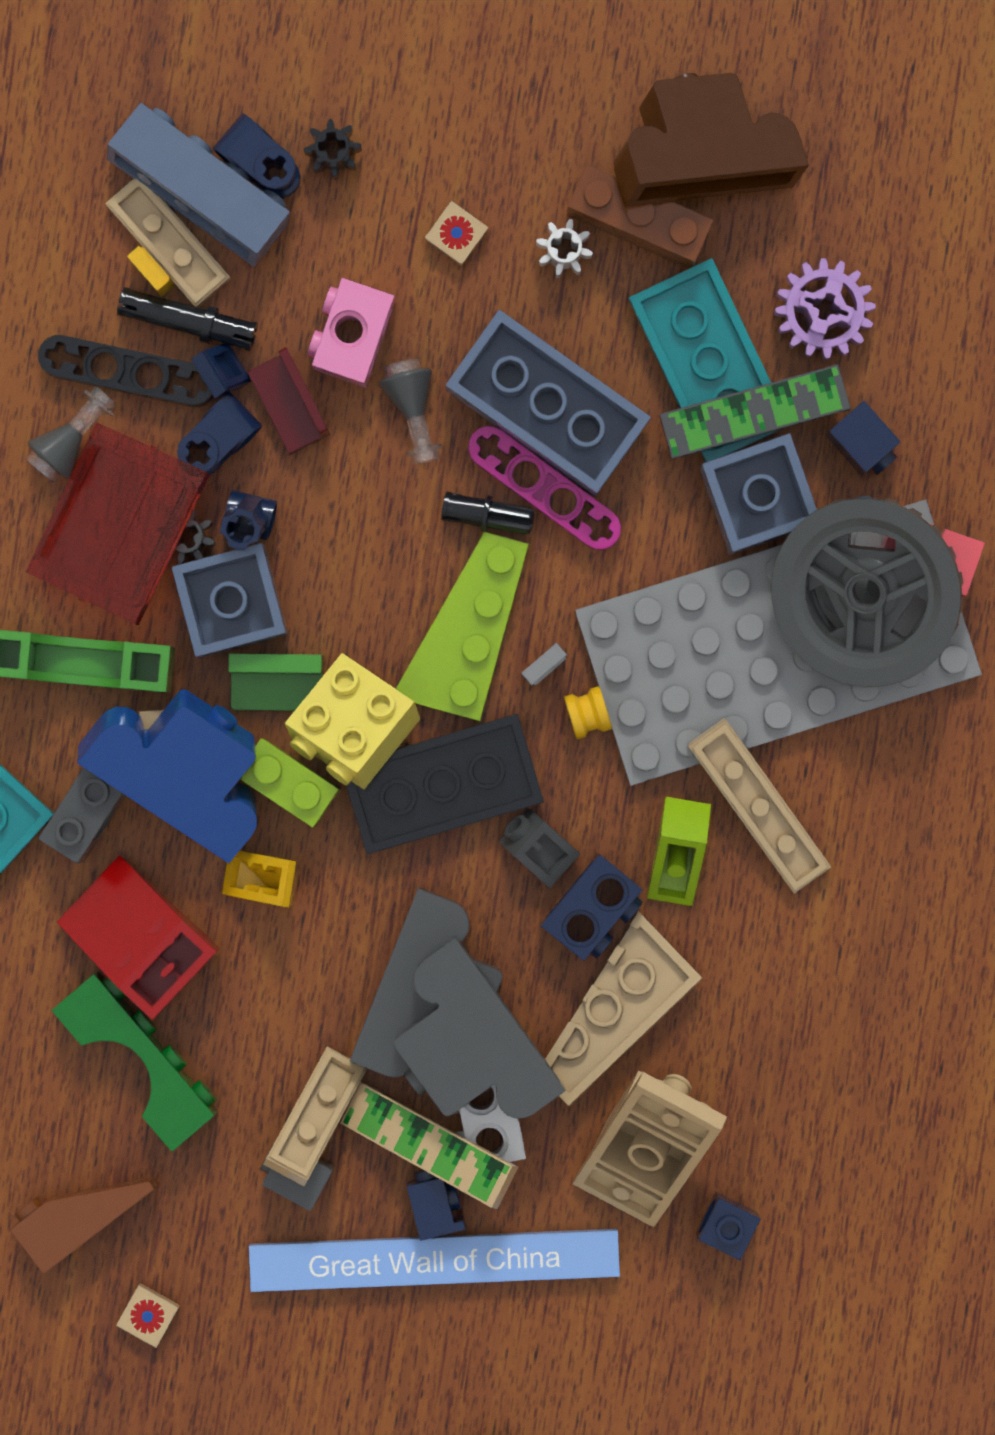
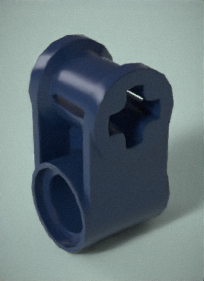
[212,113,301,198]
[177,392,263,478]

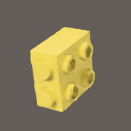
[285,653,420,790]

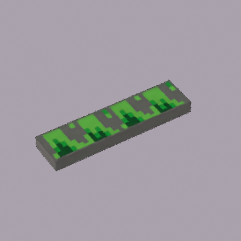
[659,364,851,460]

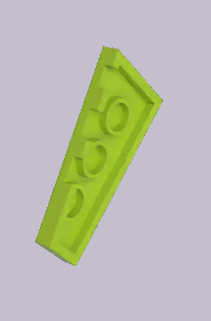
[396,532,529,721]

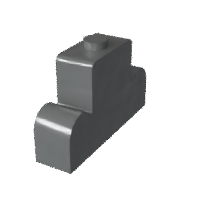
[350,887,502,1077]
[394,936,566,1119]

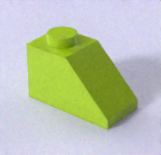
[647,796,711,906]

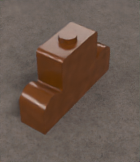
[614,73,809,207]

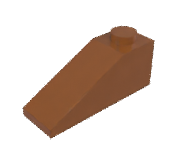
[10,1177,159,1274]

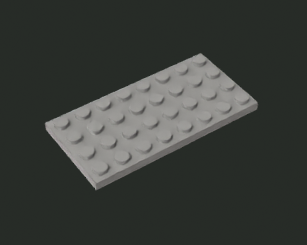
[575,499,982,786]

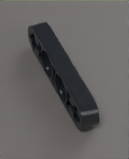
[38,335,214,407]

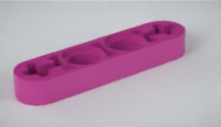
[469,426,621,550]

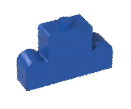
[77,689,257,863]

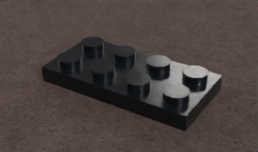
[346,714,544,855]

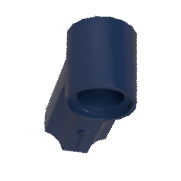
[220,490,277,550]

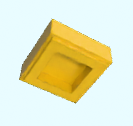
[127,246,174,297]

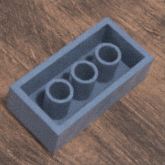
[445,310,651,497]

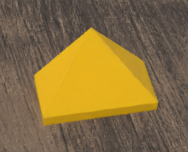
[222,851,296,907]

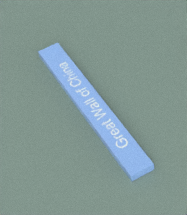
[249,1228,620,1292]

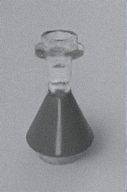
[379,358,442,465]
[25,386,116,483]

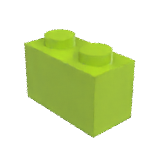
[240,738,341,828]

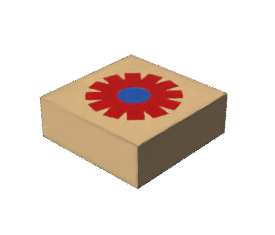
[425,201,489,267]
[116,1283,180,1348]

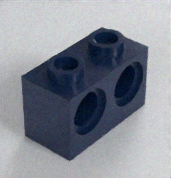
[540,853,643,961]

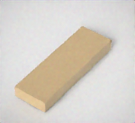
[105,179,231,308]
[263,1046,367,1186]

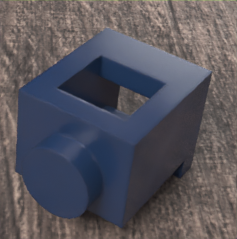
[407,1169,466,1241]

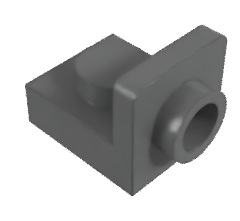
[499,808,580,888]

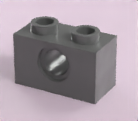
[38,768,126,864]

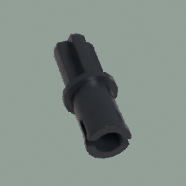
[441,491,535,535]

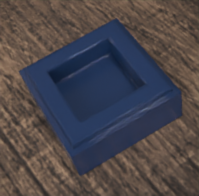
[191,343,251,399]

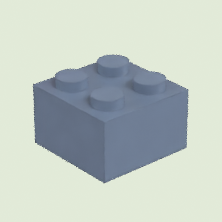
[699,433,817,555]
[172,543,289,659]

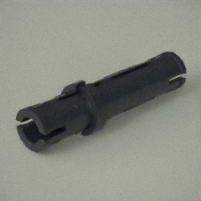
[117,287,258,351]

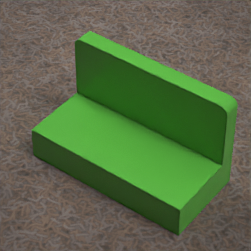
[229,654,324,711]

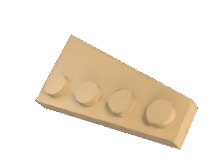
[545,911,703,1106]

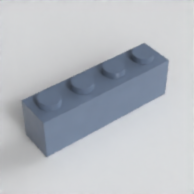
[107,103,290,268]

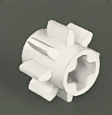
[536,219,593,278]

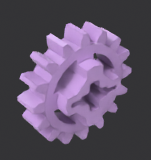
[774,258,876,361]

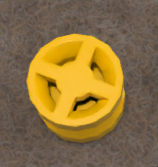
[564,686,612,740]

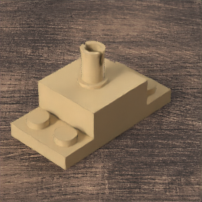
[573,1070,727,1227]

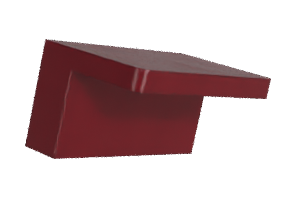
[248,347,331,455]

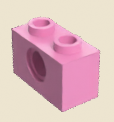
[307,278,396,388]

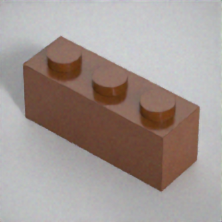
[567,164,714,269]

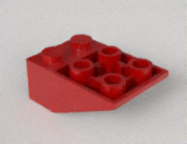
[57,855,220,1020]

